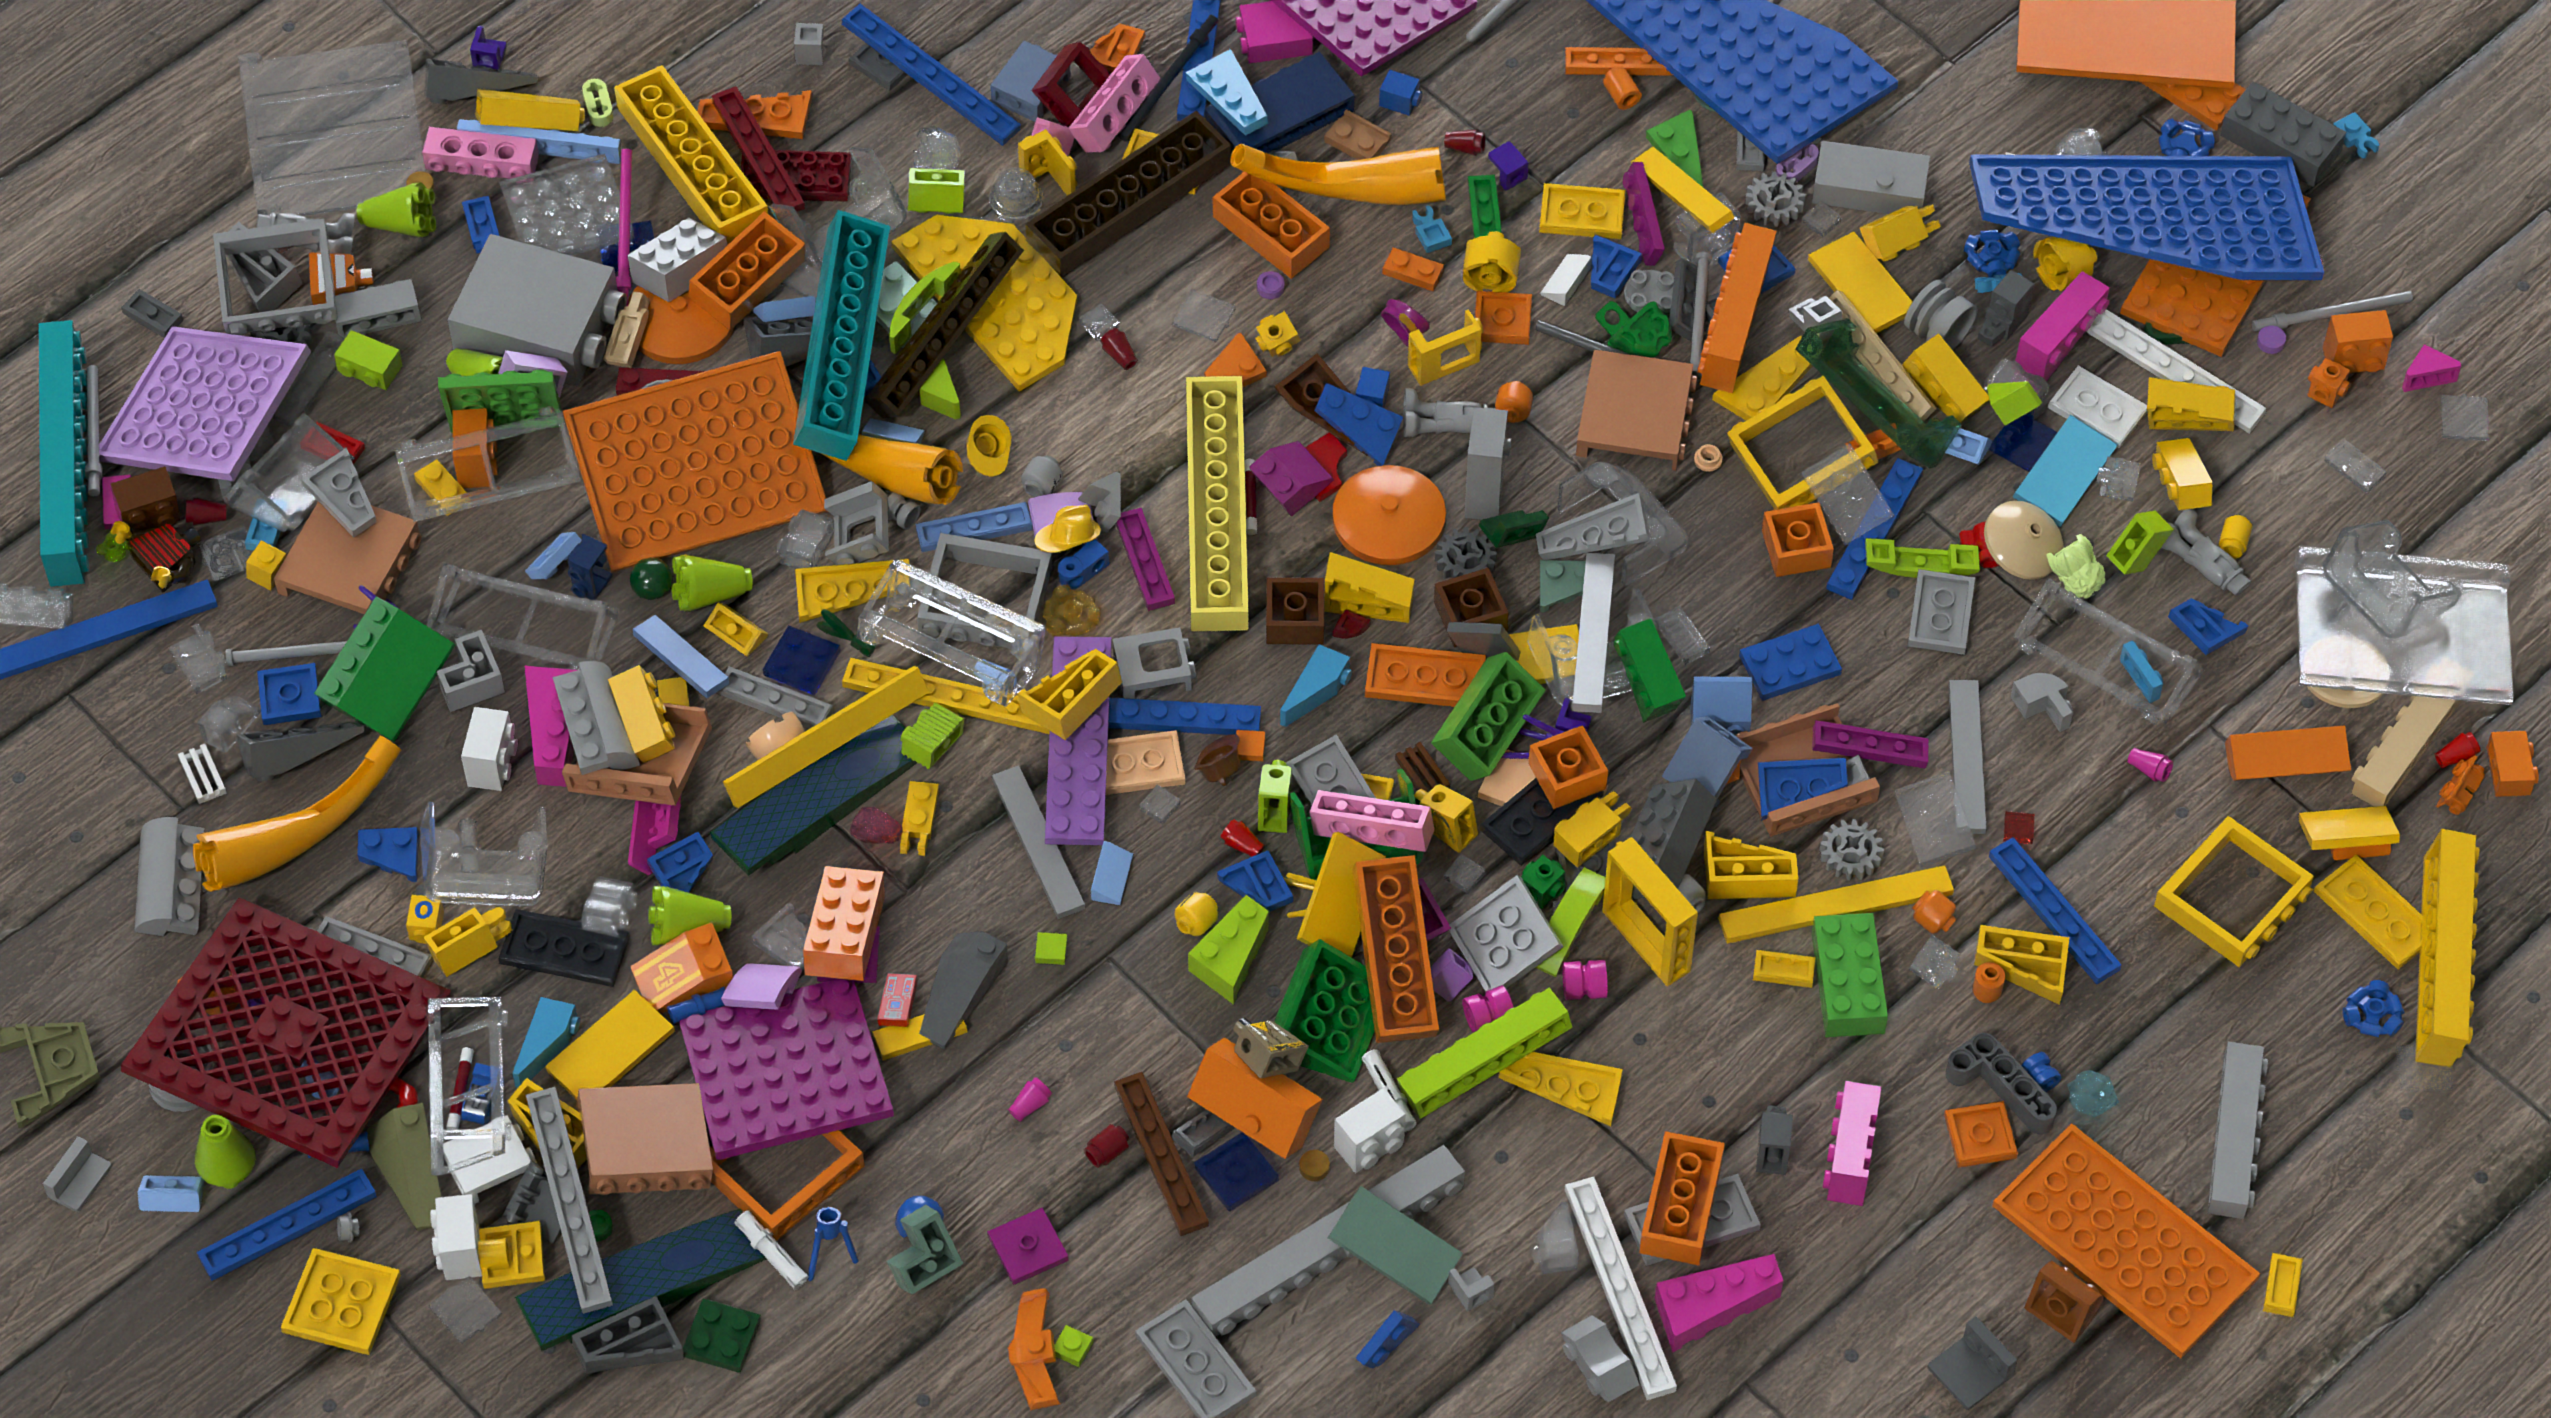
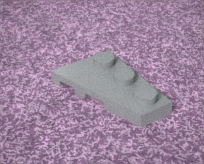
[301,447,377,538]

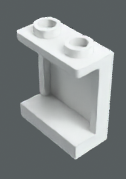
[441,1115,537,1204]

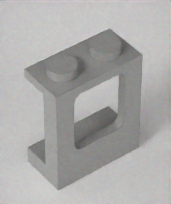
[824,481,889,565]
[1112,627,1196,699]

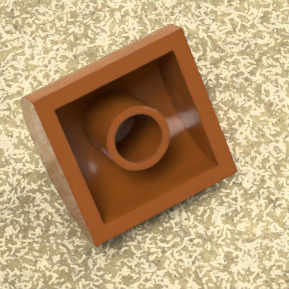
[2024,1261,2103,1343]

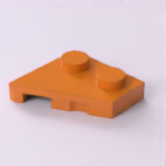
[1090,23,1145,73]
[1204,332,1266,387]

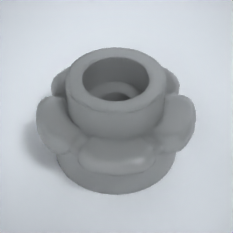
[337,1213,359,1243]

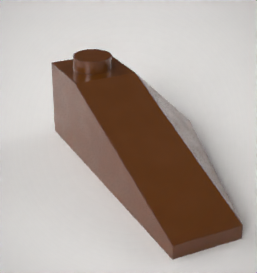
[1274,353,1368,456]

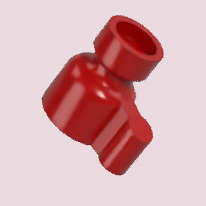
[1959,521,1999,568]

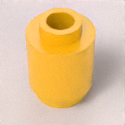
[2219,515,2253,559]

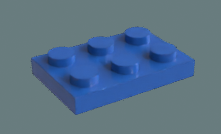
[1739,624,1842,701]

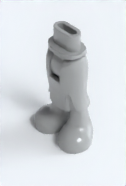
[256,213,355,254]
[1403,388,1495,437]
[2161,509,2251,596]

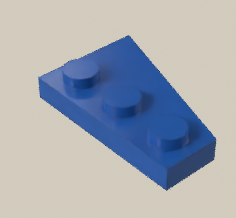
[1314,383,1403,466]
[1758,758,1848,821]

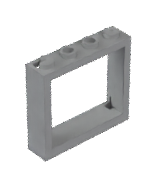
[213,219,338,335]
[917,533,1053,652]

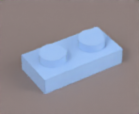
[525,532,582,579]

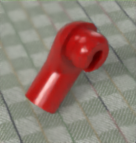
[390,1077,418,1108]

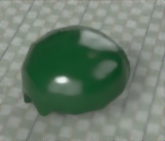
[630,557,673,600]

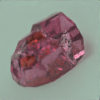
[850,807,903,844]

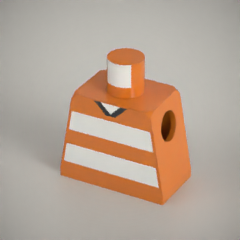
[309,252,374,305]

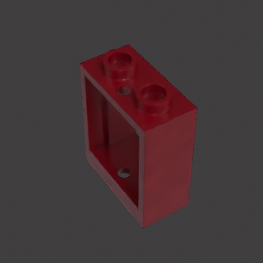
[1031,41,1110,128]

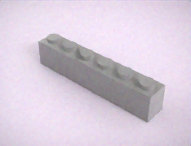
[2207,1041,2268,1219]

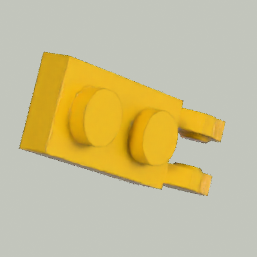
[900,781,939,856]

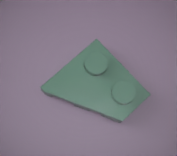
[1540,560,1586,612]

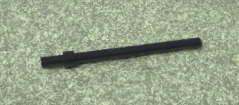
[1118,15,1218,141]

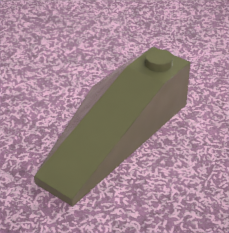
[367,1103,442,1231]

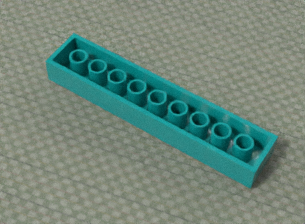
[793,210,890,461]
[39,320,89,587]

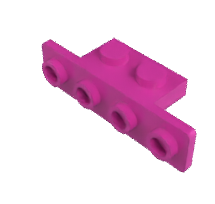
[628,795,681,875]

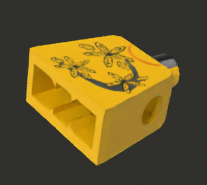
[1414,784,1478,853]

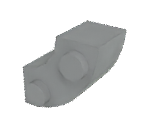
[1561,1315,1639,1403]

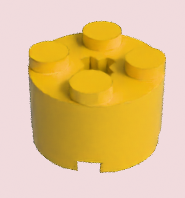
[1463,231,1521,293]
[2033,236,2097,291]

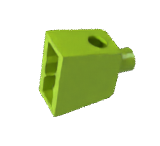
[1258,760,1292,833]

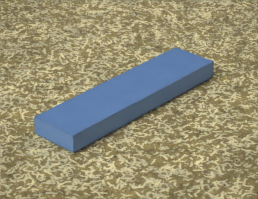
[915,502,1033,552]
[633,615,729,698]

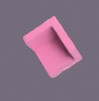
[1031,117,1075,156]

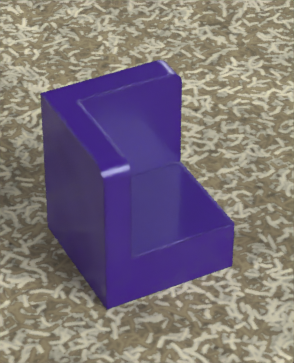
[470,26,506,70]
[1488,141,1529,191]
[1555,698,1591,732]

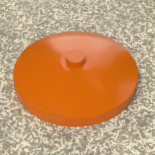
[628,286,735,364]
[1333,465,1446,565]

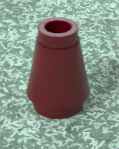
[1444,129,1486,156]
[1100,328,1138,370]
[186,497,226,526]

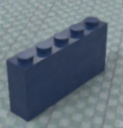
[1205,52,1355,155]

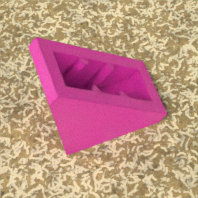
[2402,344,2461,392]

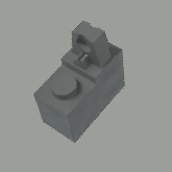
[1978,270,2034,347]
[1756,1106,1793,1175]

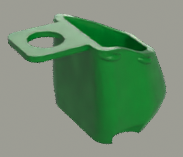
[1595,301,1672,358]

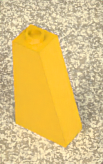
[475,89,585,131]

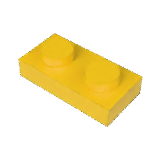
[414,459,470,516]

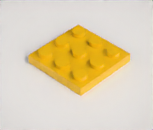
[281,1248,401,1355]

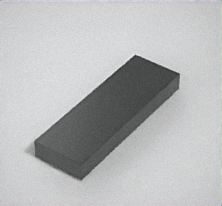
[1669,258,1697,341]

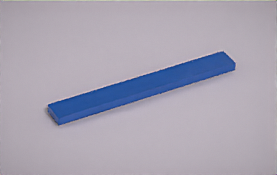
[842,3,1021,146]
[0,579,218,680]

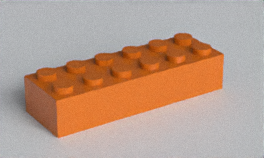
[1697,222,1777,393]
[1353,855,1439,1044]

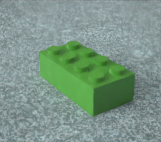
[1431,652,1546,781]
[1811,913,1888,1037]

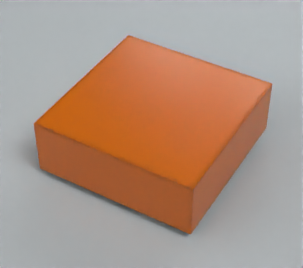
[1236,730,1265,761]

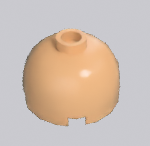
[746,712,805,760]

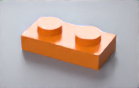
[1382,247,1444,291]

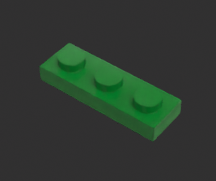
[1467,174,1502,238]

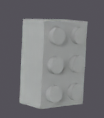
[628,218,727,302]

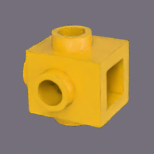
[1255,311,1301,357]

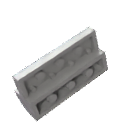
[553,661,640,775]
[134,817,204,936]

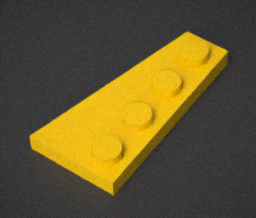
[1712,336,1823,421]
[795,559,912,623]

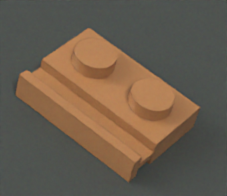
[1324,110,1392,160]

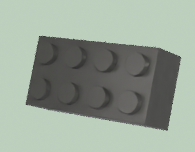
[2220,81,2346,187]
[1628,779,1717,899]

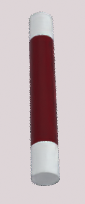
[1244,459,1257,535]
[446,1047,474,1132]

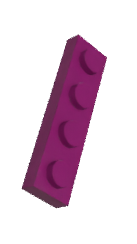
[1623,161,1665,266]
[1115,507,1175,611]
[1812,720,1929,769]

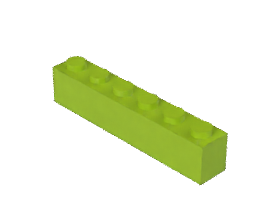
[1397,987,1573,1119]

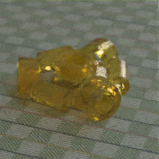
[1043,584,1101,637]

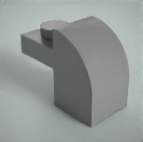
[1789,296,1843,345]
[2011,673,2073,732]

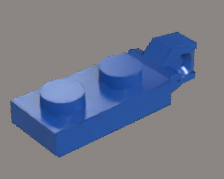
[462,196,499,254]

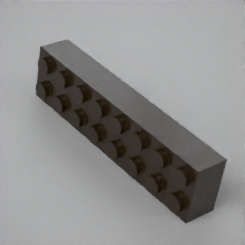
[1025,110,1231,277]

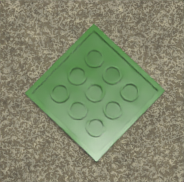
[438,369,564,433]

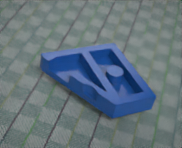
[1591,235,1642,298]
[2168,598,2248,655]
[357,827,418,882]
[647,832,713,892]
[1217,850,1293,912]
[1356,1310,1420,1369]

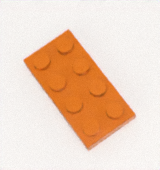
[2140,82,2246,131]
[1365,643,1486,707]

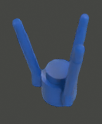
[808,1207,858,1281]

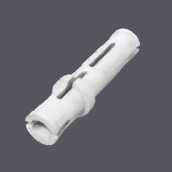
[1362,1049,1417,1132]
[734,1210,809,1290]

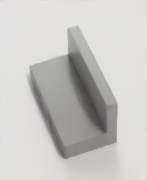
[43,1137,112,1212]

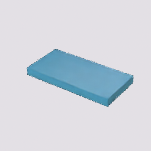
[2013,415,2117,527]

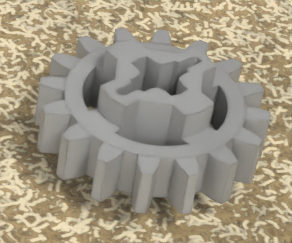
[1745,171,1805,227]
[1819,819,1884,881]

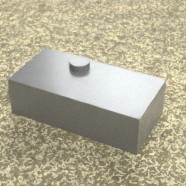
[1812,140,1930,214]
[1464,407,1512,520]

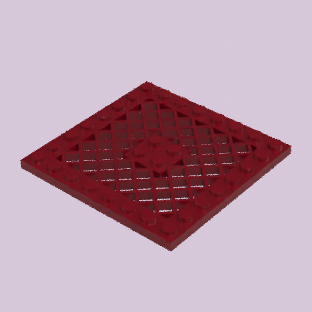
[121,897,451,1168]

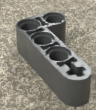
[1945,1033,2057,1135]

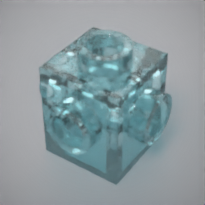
[2067,1070,2119,1117]

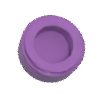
[1257,271,1284,299]
[2257,326,2286,354]

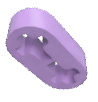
[1776,143,1819,183]

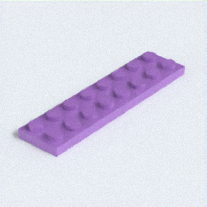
[1045,636,1112,845]

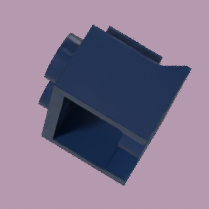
[567,534,612,601]

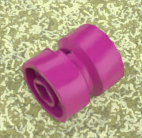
[1562,960,1608,1000]
[1462,985,1513,1033]

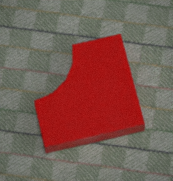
[1305,432,1347,502]

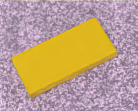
[1808,231,1913,333]
[1297,832,1386,958]
[2313,854,2436,970]
[545,989,675,1100]

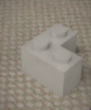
[437,630,505,712]

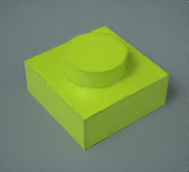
[1054,1325,1093,1367]

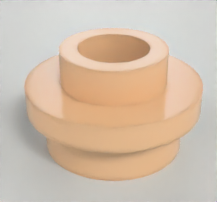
[1694,444,1723,472]

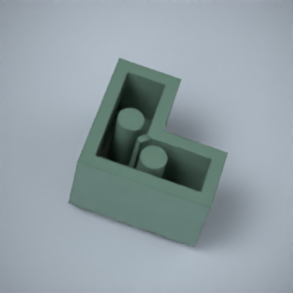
[886,1205,963,1295]

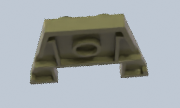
[0,1022,100,1129]

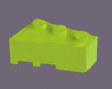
[1188,895,1269,1005]

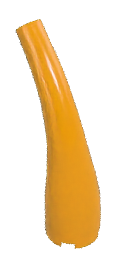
[1230,144,1446,205]
[797,403,963,505]
[193,736,402,892]

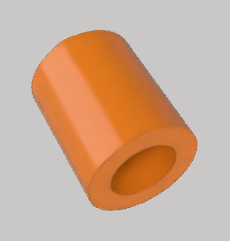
[1603,67,1642,110]

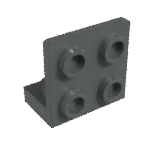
[1927,1316,2017,1410]

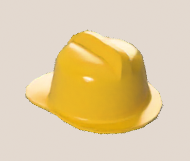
[966,415,1011,477]
[1034,505,1101,553]

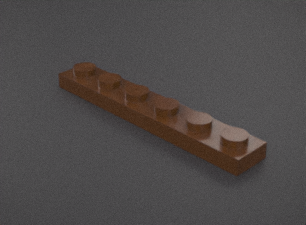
[1114,1072,1209,1237]

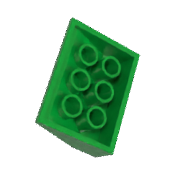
[314,596,456,742]
[1274,939,1375,1083]

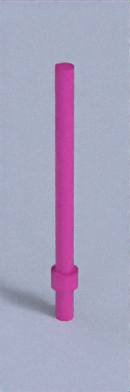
[616,149,632,306]

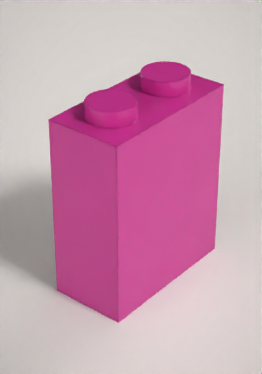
[1235,1,1313,64]

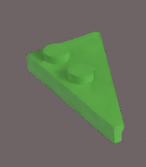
[1646,109,1703,187]

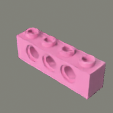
[1068,54,1161,153]
[422,127,539,181]
[1310,790,1434,852]

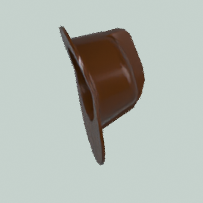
[1194,734,1241,786]

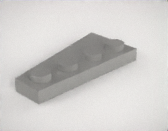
[1536,493,1651,560]

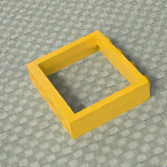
[1727,375,1878,510]
[2154,816,2314,967]
[1602,837,1698,987]

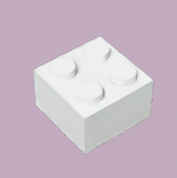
[461,707,518,791]
[1334,1088,1405,1174]
[430,1194,482,1280]

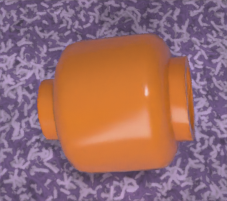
[1495,381,1533,423]
[1912,890,1957,934]

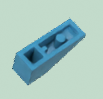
[1280,644,1352,727]
[512,997,580,1088]

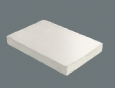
[2048,365,2147,448]

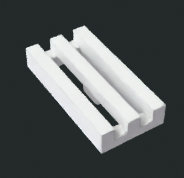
[178,744,227,804]

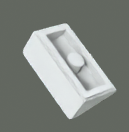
[1541,254,1592,306]

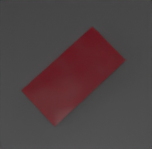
[740,150,852,202]

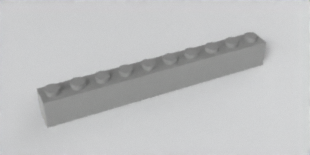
[1191,1145,1465,1337]

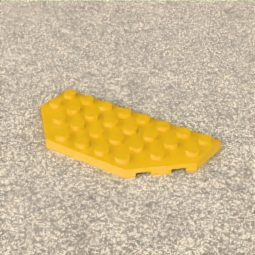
[891,215,1077,392]

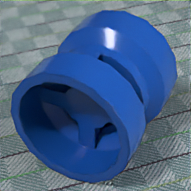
[2021,1052,2062,1092]

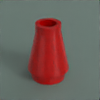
[2434,732,2481,768]
[1220,819,1265,857]

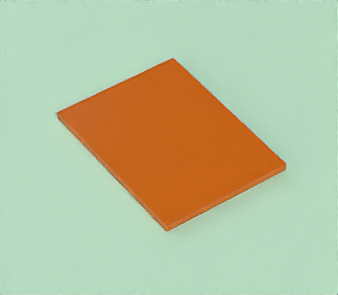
[2016,0,2236,89]
[562,351,828,573]

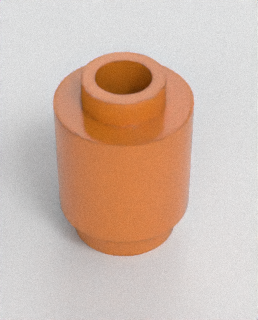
[1973,962,2005,1003]

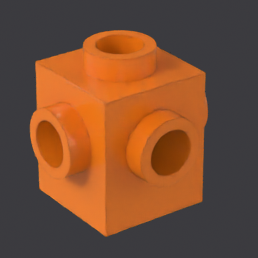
[2308,358,2351,408]

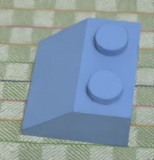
[1690,677,1752,735]

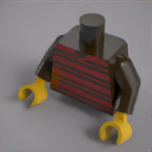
[110,521,201,593]

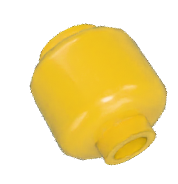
[1174,892,1218,936]

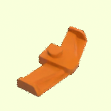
[1008,1288,1060,1410]

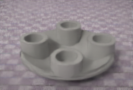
[1624,270,1674,315]

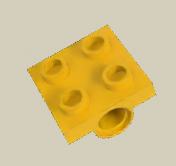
[478,1221,545,1289]

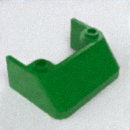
[1289,769,1424,880]

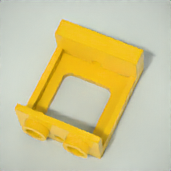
[1408,309,1483,386]

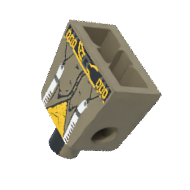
[1233,1018,1309,1078]

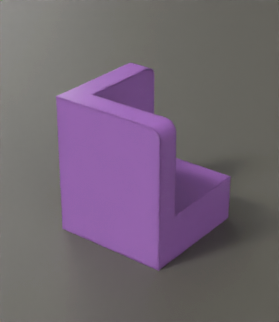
[1430,948,1473,1001]

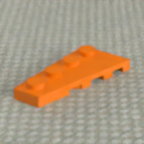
[697,90,812,139]

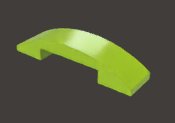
[889,261,961,354]
[1865,538,1980,578]
[1535,867,1606,977]

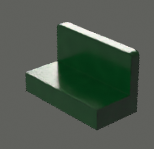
[1479,510,1549,548]

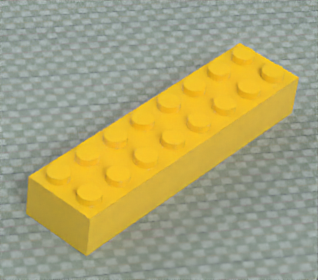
[614,65,768,245]
[2415,829,2479,1068]

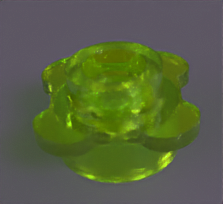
[96,533,129,562]

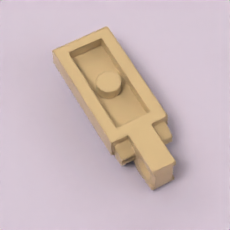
[603,292,650,368]

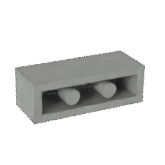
[335,279,421,339]

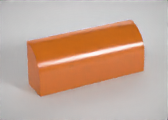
[2225,725,2351,781]

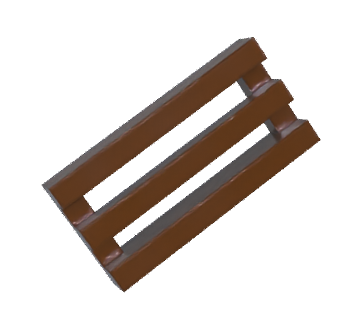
[1395,742,1450,793]

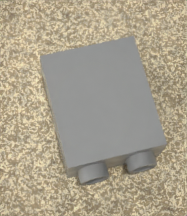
[447,234,627,386]

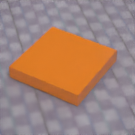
[1475,291,1532,345]
[1944,1101,2018,1168]

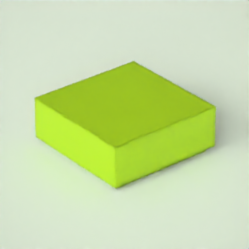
[1035,932,1067,965]

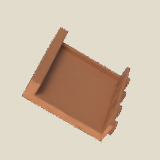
[1576,350,1697,471]
[274,501,422,614]
[562,703,712,806]
[1735,703,1880,837]
[576,1083,713,1195]

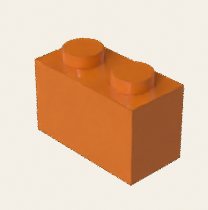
[2486,731,2539,797]

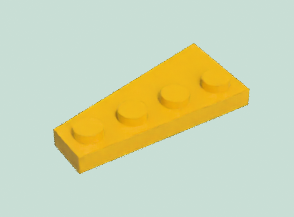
[1499,1052,1623,1126]

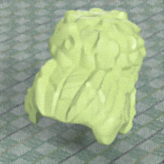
[2046,534,2106,599]

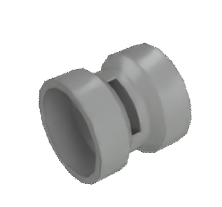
[888,492,921,530]

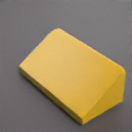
[703,602,768,657]

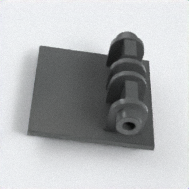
[503,1161,561,1244]

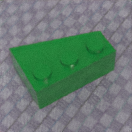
[1614,618,1686,723]

